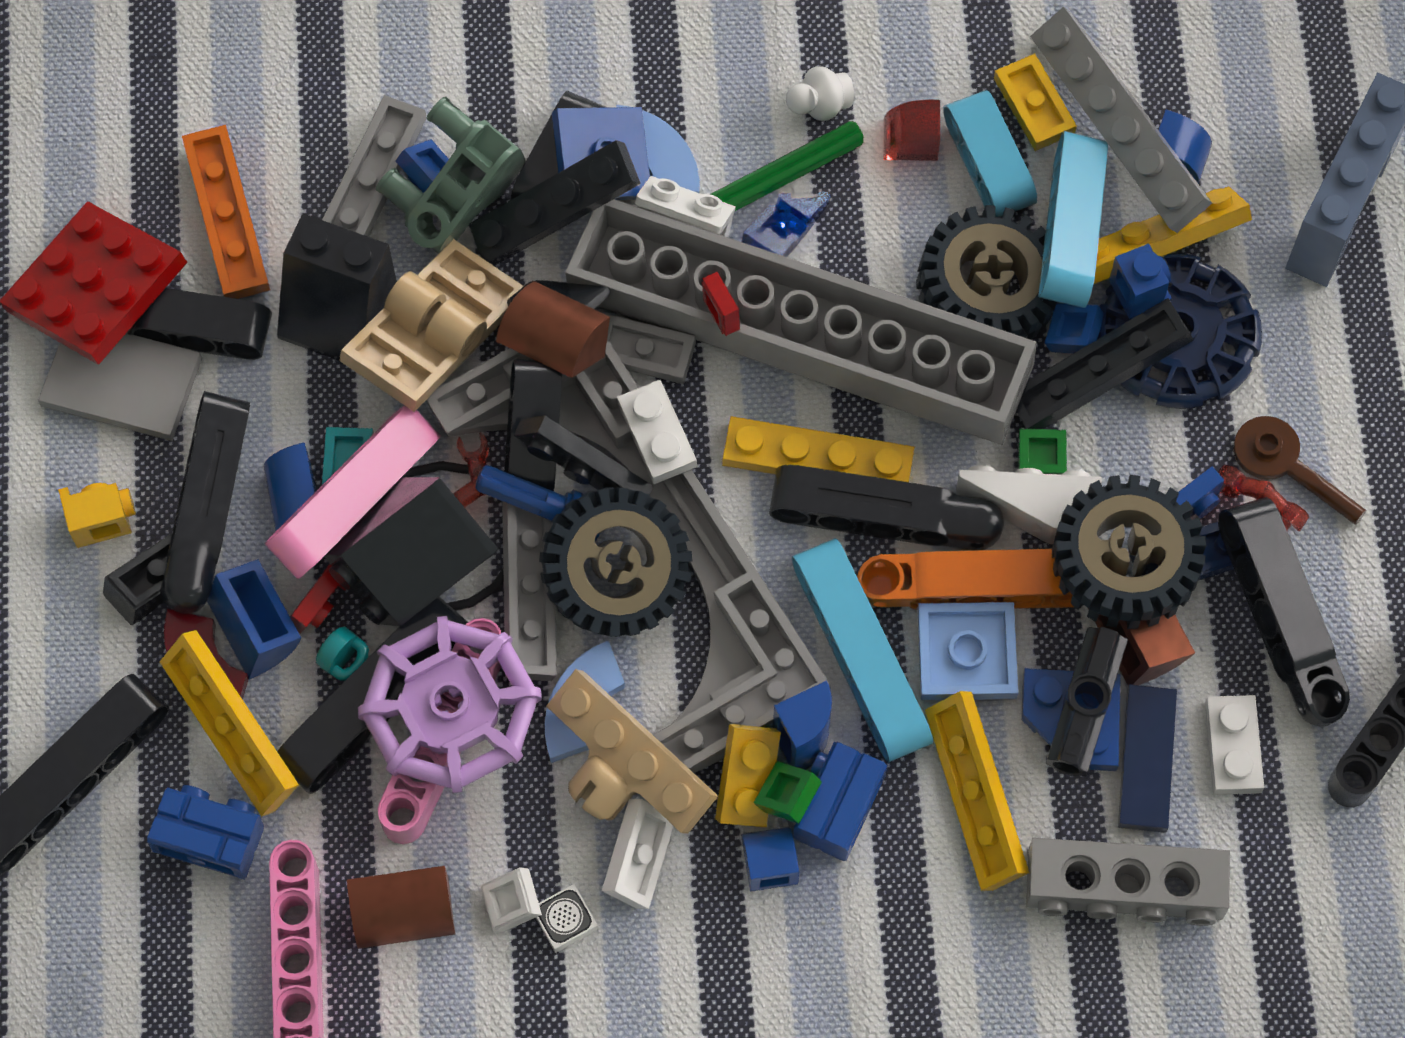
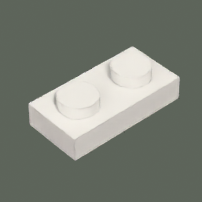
[617,380,697,484]
[1205,695,1264,795]
[602,799,673,909]

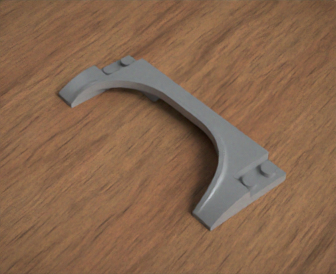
[426,339,831,773]

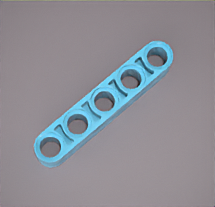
[1038,131,1108,308]
[791,538,933,763]

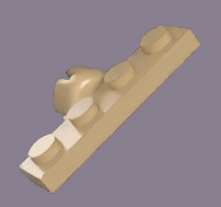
[546,669,718,834]

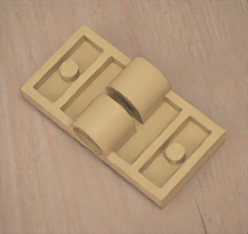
[340,239,523,412]

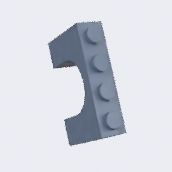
[1285,72,1405,287]

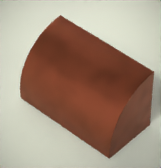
[496,281,610,378]
[1088,576,1195,686]
[347,866,455,949]

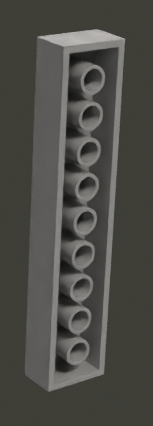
[565,199,1037,445]

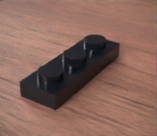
[514,416,654,496]

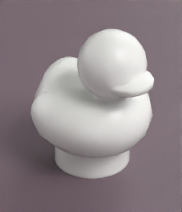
[786,66,854,121]

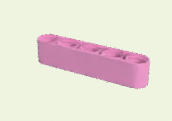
[264,405,441,579]
[378,618,501,844]
[269,840,324,1038]

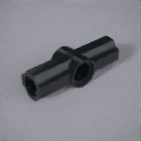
[1046,627,1128,777]

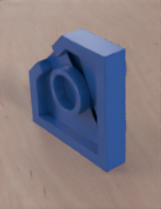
[1021,668,1121,771]

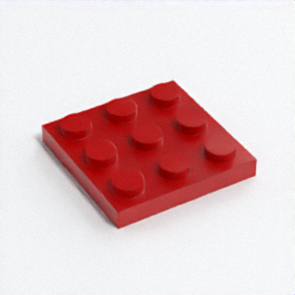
[0,201,188,365]

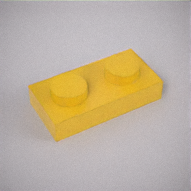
[994,53,1077,151]
[715,724,781,828]

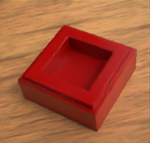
[702,272,740,336]

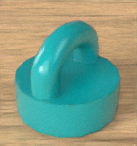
[316,627,369,681]

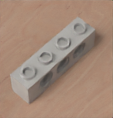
[1026,838,1230,926]

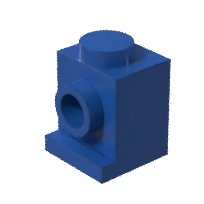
[1109,243,1172,319]

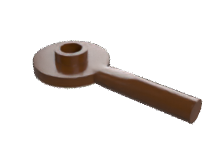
[1233,416,1367,525]

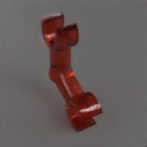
[453,431,489,508]
[1218,465,1309,532]

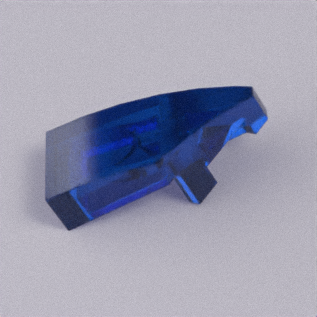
[741,192,831,257]

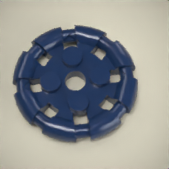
[1098,253,1262,409]

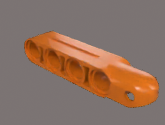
[857,549,1074,610]

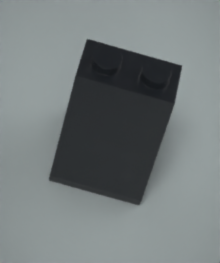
[277,213,397,361]
[324,477,498,626]

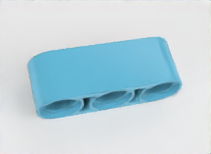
[943,90,1037,217]

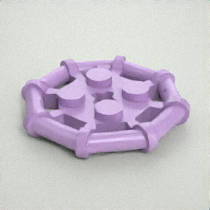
[358,616,542,793]

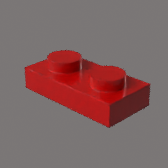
[290,563,346,634]

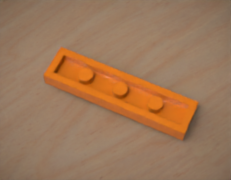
[182,125,270,299]

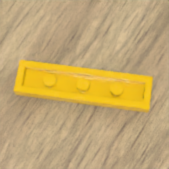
[1094,186,1252,284]
[722,416,915,482]
[159,630,299,817]
[925,691,1030,891]

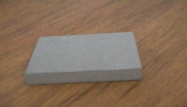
[38,333,202,441]

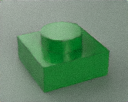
[1018,429,1067,475]
[754,761,822,824]

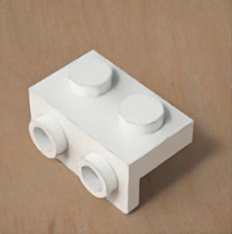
[635,176,736,237]

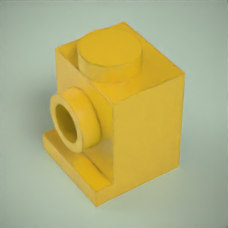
[58,483,136,548]

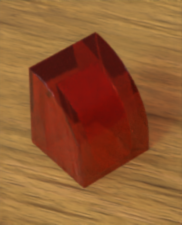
[883,99,940,161]

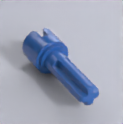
[475,465,600,542]

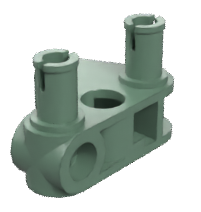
[376,96,526,254]

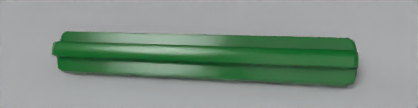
[710,121,864,212]

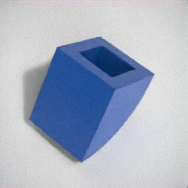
[1159,110,1212,184]
[741,827,800,892]

